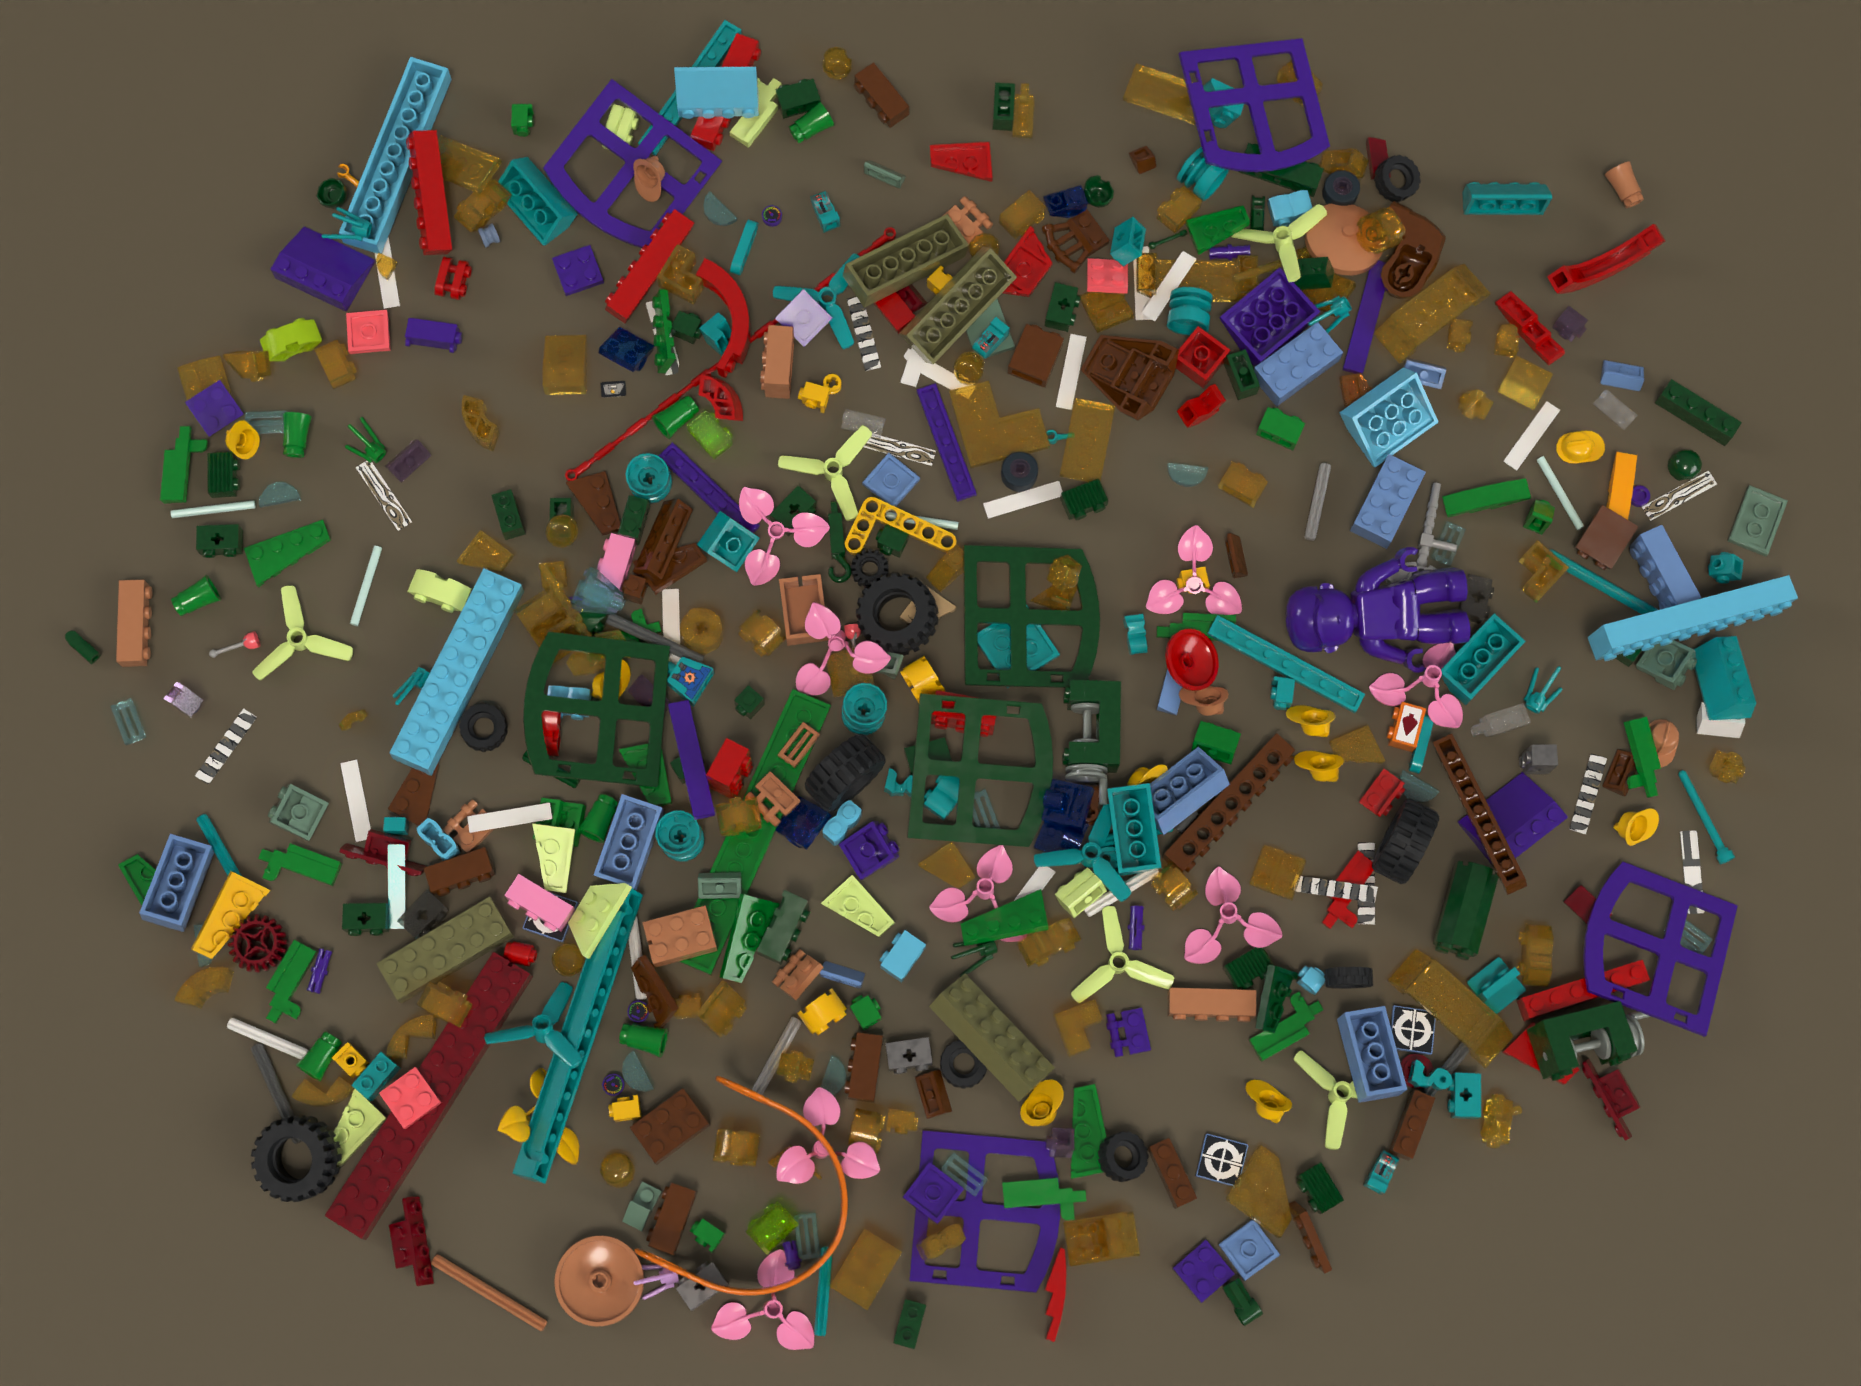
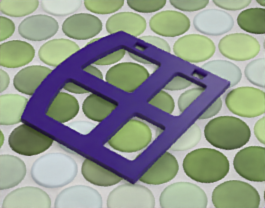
[1179,38,1330,172]
[543,79,722,248]
[1583,862,1738,1037]
[909,1130,1060,1293]

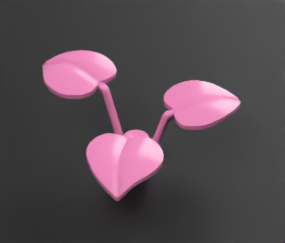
[739,487,830,586]
[1146,525,1242,615]
[796,602,891,695]
[1369,643,1463,728]
[929,845,1027,942]
[1184,866,1282,964]
[776,1087,880,1184]
[711,1250,814,1350]

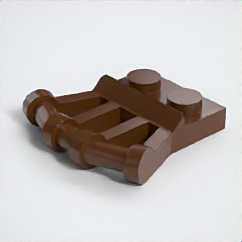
[1042,210,1110,274]

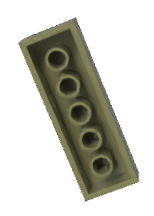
[843,214,969,308]
[899,247,1017,364]
[376,897,514,1004]
[929,973,1055,1102]

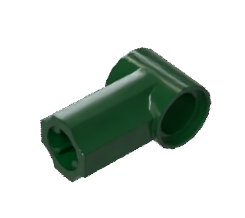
[1222,1278,1263,1326]

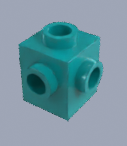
[1708,552,1744,584]

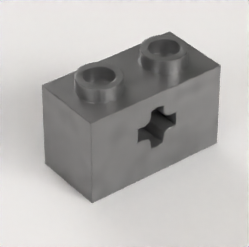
[1519,744,1558,774]
[886,1037,932,1074]
[676,1262,729,1311]

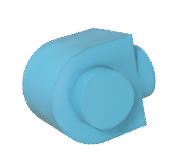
[1296,965,1325,995]

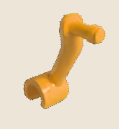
[337,164,360,187]

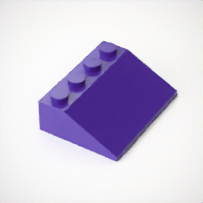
[270,226,376,312]
[1220,267,1320,367]
[1457,772,1568,866]

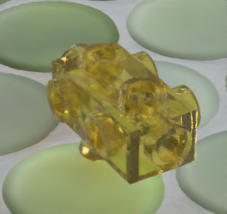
[1481,1094,1522,1148]

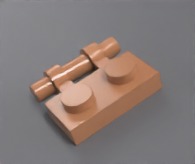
[943,196,993,248]
[745,771,801,827]
[442,799,494,853]
[772,949,824,1000]

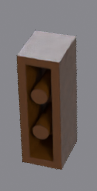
[854,62,909,128]
[423,847,495,897]
[845,1032,883,1103]
[1388,1090,1435,1161]
[1147,1138,1197,1209]
[646,1183,697,1256]

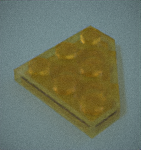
[1225,1145,1292,1238]

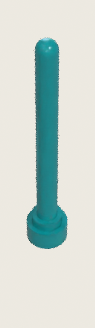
[1678,770,1736,865]

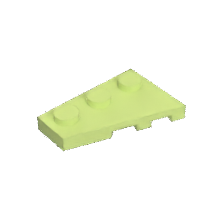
[532,823,576,893]
[821,875,895,937]
[333,1089,387,1167]

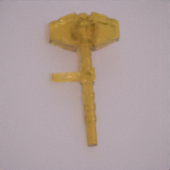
[538,563,626,677]

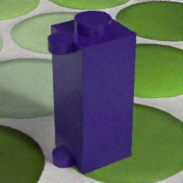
[405,318,462,353]

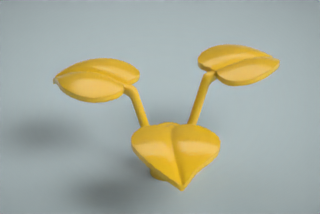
[497,1068,579,1165]

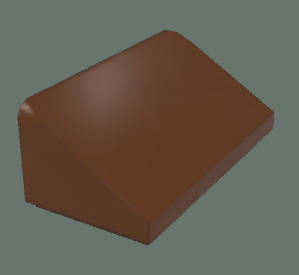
[1225,533,1248,578]
[1603,749,1637,796]
[915,1070,952,1119]

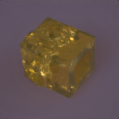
[1459,389,1494,420]
[1047,555,1082,591]
[1709,750,1746,784]
[777,1050,814,1083]

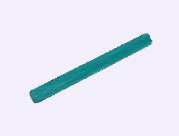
[1546,549,1658,614]

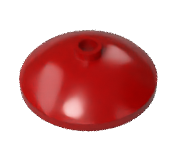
[1165,629,1219,691]

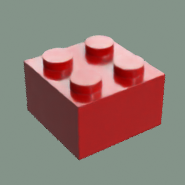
[1176,326,1230,388]

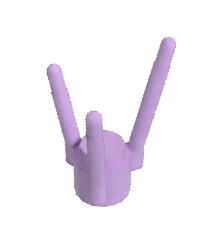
[633,1265,679,1300]

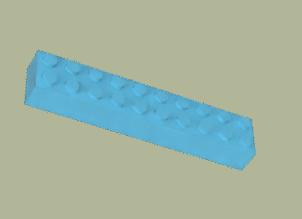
[339,57,452,255]
[389,568,524,776]
[1587,575,1798,661]

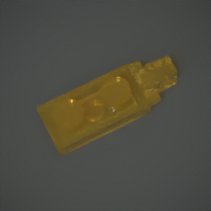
[1012,83,1034,138]

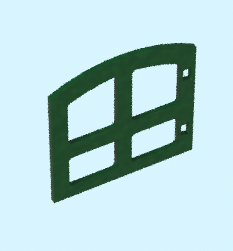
[963,545,1100,688]
[523,632,670,788]
[907,693,1053,847]

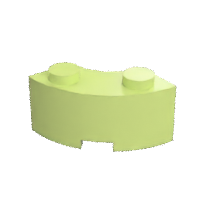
[407,569,471,613]

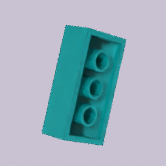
[493,157,577,246]
[1462,182,1552,215]
[1441,613,1526,705]
[1694,636,1756,720]
[1107,783,1162,876]

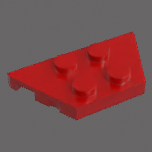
[1002,226,1052,297]

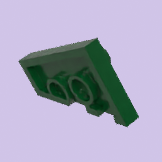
[1256,965,1298,1033]

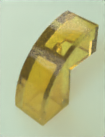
[386,1015,437,1059]
[291,1077,355,1107]

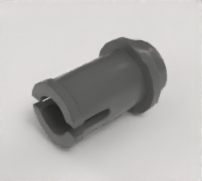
[1174,811,1199,834]

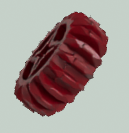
[228,914,288,973]

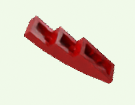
[1495,291,1565,365]
[1044,1248,1067,1342]

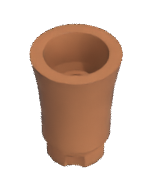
[1604,162,1644,209]

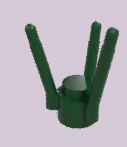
[951,941,998,977]

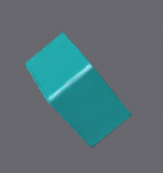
[383,817,409,835]

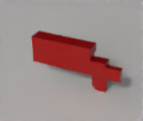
[874,292,915,334]
[1322,850,1374,929]

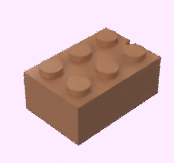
[760,325,794,399]
[779,574,829,646]
[643,906,718,968]

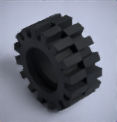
[851,549,888,589]

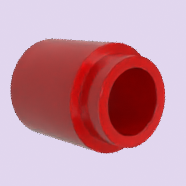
[504,941,537,966]

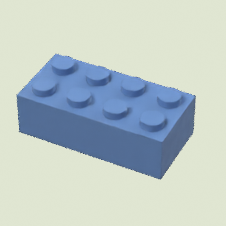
[1254,322,1343,407]
[1350,454,1426,549]
[1629,525,1701,610]
[1150,747,1230,835]
[594,794,665,890]
[139,834,214,932]
[1337,1006,1407,1103]

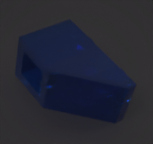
[1043,185,1088,218]

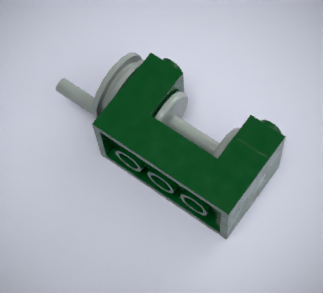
[1062,680,1121,805]
[1527,1001,1651,1081]

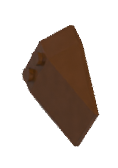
[1080,335,1179,421]

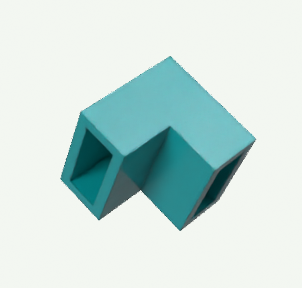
[699,312,732,356]

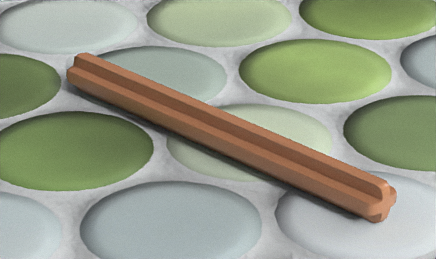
[431,1254,547,1331]

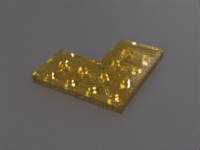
[949,381,1050,468]

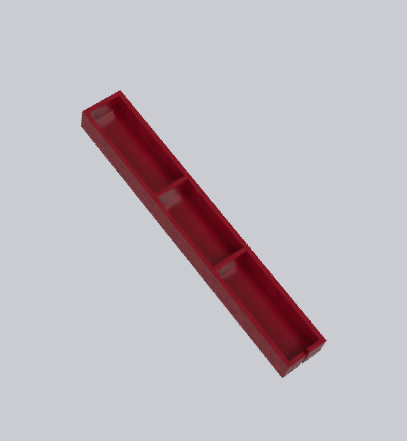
[325,951,533,1240]

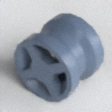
[478,223,500,248]

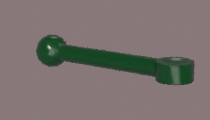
[1148,229,1188,250]

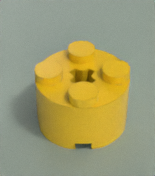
[900,656,946,703]
[797,988,847,1036]

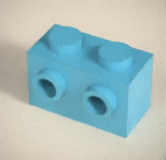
[879,930,926,983]

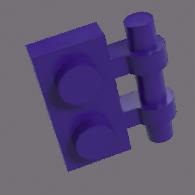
[1106,1008,1151,1057]

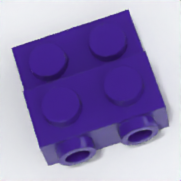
[839,821,900,880]

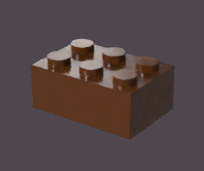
[629,1088,710,1165]

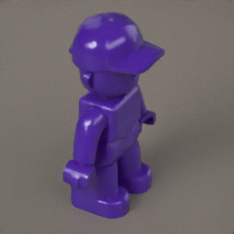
[1285,547,1470,673]

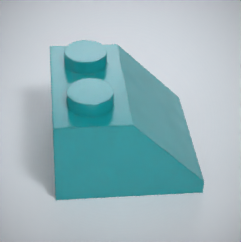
[1203,78,1244,129]
[697,511,760,572]

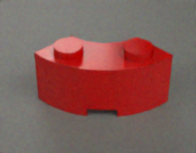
[698,375,743,421]
[542,711,561,756]

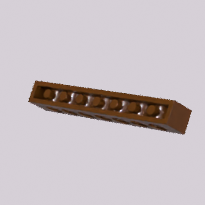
[1162,733,1295,874]
[1433,734,1527,895]

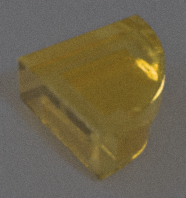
[376,253,398,280]
[339,709,367,731]

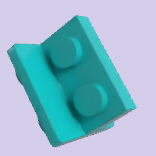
[1467,957,1526,1016]

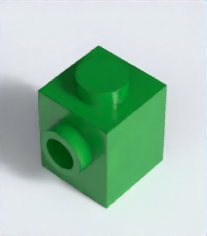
[850,995,882,1031]

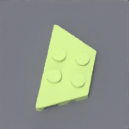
[568,883,632,959]

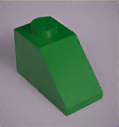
[1523,500,1555,535]

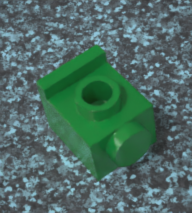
[511,104,534,137]
[690,1218,726,1253]

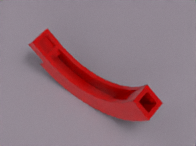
[1547,224,1665,294]
[696,258,751,378]

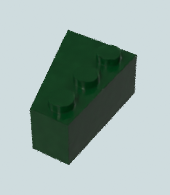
[757,890,811,965]

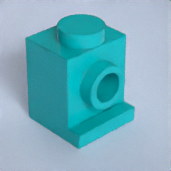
[1270,676,1295,710]

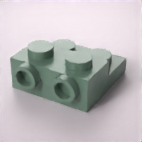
[1636,640,1697,690]
[267,784,329,841]

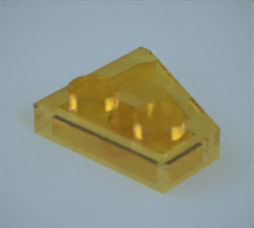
[456,530,514,572]
[1329,725,1385,764]
[918,842,976,889]

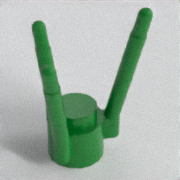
[345,417,387,463]

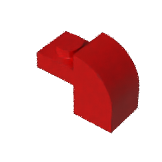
[1177,384,1226,428]

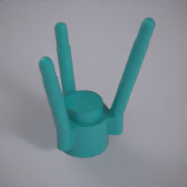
[321,207,372,241]
[1308,296,1352,333]
[1523,666,1562,714]
[393,667,430,705]

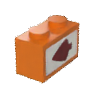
[1386,702,1426,752]

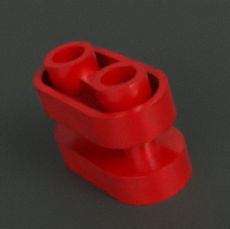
[435,257,472,300]

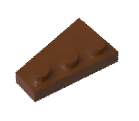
[566,471,620,536]
[632,543,707,595]
[388,764,440,826]
[631,955,679,1028]
[1287,1201,1332,1274]

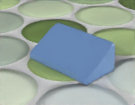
[1404,358,1447,389]
[1600,360,1644,391]
[1156,669,1183,716]
[820,961,865,989]

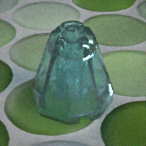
[571,567,625,614]

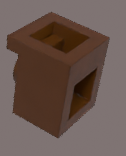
[622,574,648,605]

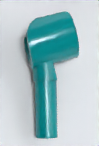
[1046,430,1075,444]

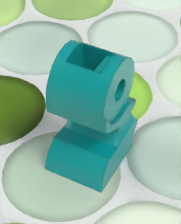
[1123,614,1148,655]
[884,768,913,797]
[1408,1059,1452,1091]

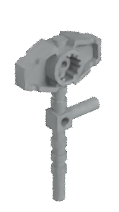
[1386,483,1457,585]

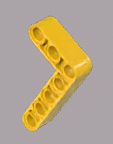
[845,497,956,555]

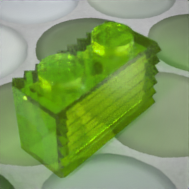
[687,410,733,459]
[745,1201,799,1255]

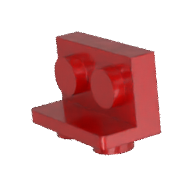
[1359,769,1406,817]

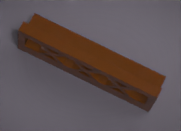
[633,498,693,580]

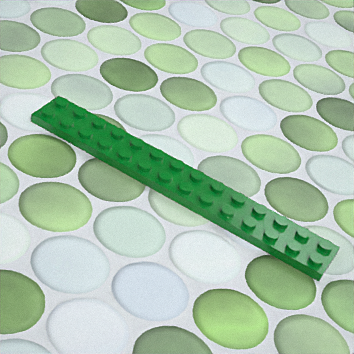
[679,689,831,975]

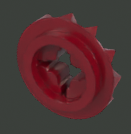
[1400,1054,1433,1089]

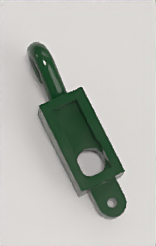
[828,501,852,583]

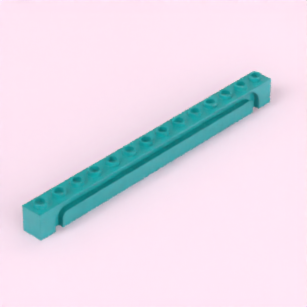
[512,889,643,1184]

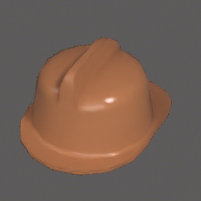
[633,156,665,202]
[1179,686,1229,716]
[1649,719,1679,767]

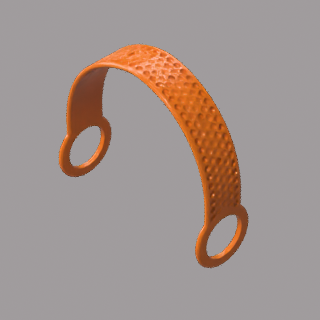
[634,1076,848,1295]

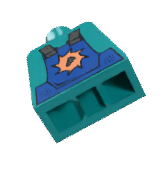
[667,657,715,707]

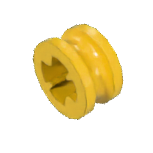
[823,374,841,394]

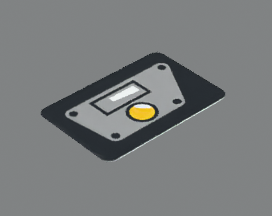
[601,381,626,398]

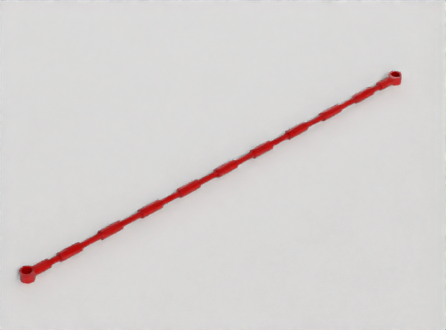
[565,227,896,482]

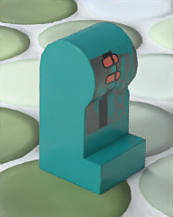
[810,191,840,233]
[972,317,1010,359]
[1363,1150,1399,1195]

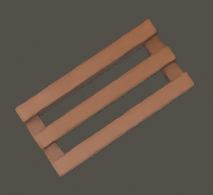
[778,722,820,769]

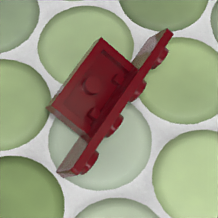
[339,829,427,876]
[1582,1059,1641,1141]
[389,1196,434,1286]

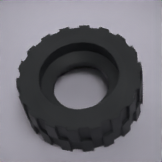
[1374,155,1421,202]
[459,703,508,752]
[1325,967,1373,989]
[940,1040,987,1089]
[1098,1131,1149,1182]

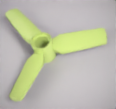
[1231,204,1327,283]
[778,425,872,521]
[252,586,353,680]
[1071,906,1174,1003]
[1294,1051,1358,1150]

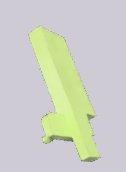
[730,78,782,148]

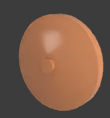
[1304,204,1385,275]
[555,1236,644,1327]

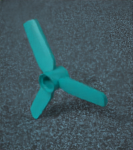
[773,253,860,349]
[1034,804,1131,902]
[484,982,582,1069]

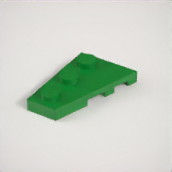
[1186,205,1250,255]
[619,744,672,806]
[118,854,156,906]

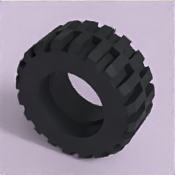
[856,572,939,656]
[805,734,886,812]
[1372,799,1440,884]
[251,1115,342,1202]

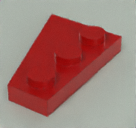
[930,142,993,182]
[1502,1022,1580,1085]

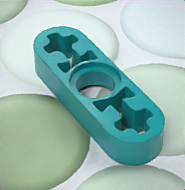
[730,219,758,275]
[1409,714,1433,774]

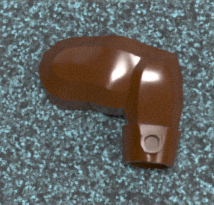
[1378,201,1446,299]

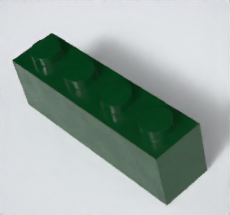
[1238,143,1324,197]
[1655,379,1742,446]

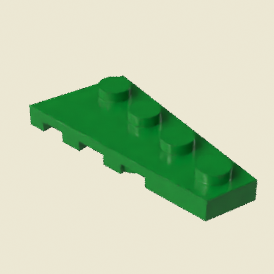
[652,289,676,373]
[244,520,331,588]
[961,889,1049,946]
[719,894,780,983]
[1070,1084,1107,1179]

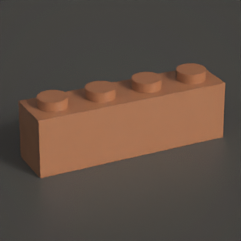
[116,580,152,667]
[1168,988,1256,1022]

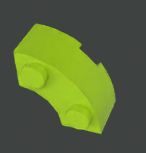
[260,318,322,361]

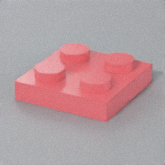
[1087,258,1128,294]
[346,310,391,354]
[379,1067,441,1129]

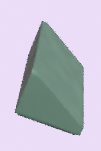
[864,161,906,188]
[698,872,742,899]

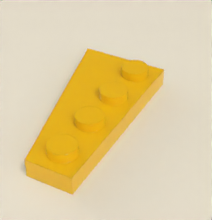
[191,871,270,959]

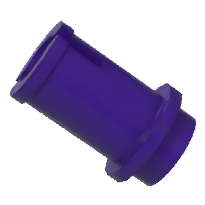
[782,1240,802,1270]

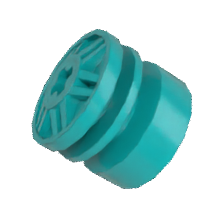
[1177,147,1229,201]
[1167,287,1213,336]
[625,453,672,504]
[841,683,887,735]
[655,811,705,862]

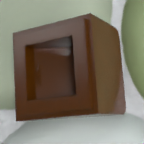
[1129,146,1156,174]

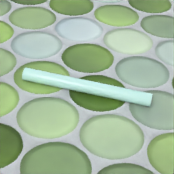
[1537,456,1584,530]
[171,500,256,519]
[885,512,959,530]
[350,546,382,626]

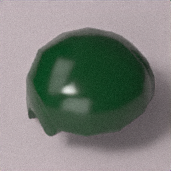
[1083,175,1114,208]
[316,178,348,209]
[1668,449,1702,481]

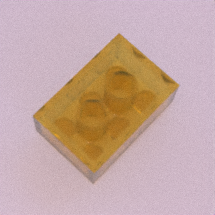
[830,1229,902,1311]

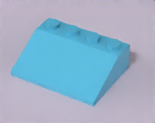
[674,67,759,119]
[1339,367,1438,467]

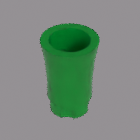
[788,102,834,143]
[652,396,699,439]
[283,412,312,458]
[171,575,221,616]
[577,794,618,843]
[619,1023,668,1058]
[295,1031,342,1082]

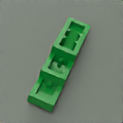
[1443,478,1532,518]

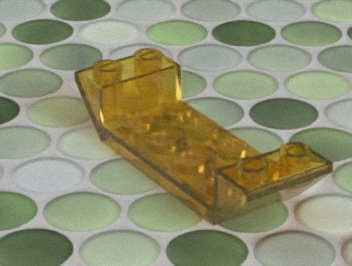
[1136,253,1258,302]
[1374,264,1491,364]
[1387,949,1514,1068]

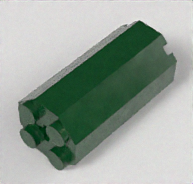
[1433,861,1499,960]

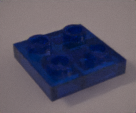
[598,327,654,372]
[1041,779,1094,830]
[776,796,831,850]
[1034,808,1089,853]

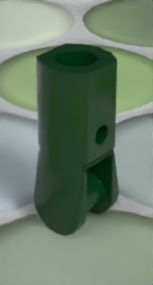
[1250,195,1265,231]
[65,630,101,665]

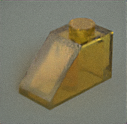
[1319,148,1369,178]
[223,351,271,382]
[926,544,964,593]

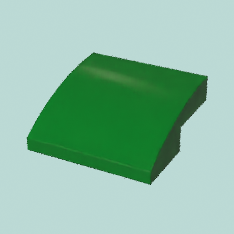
[533,798,586,847]

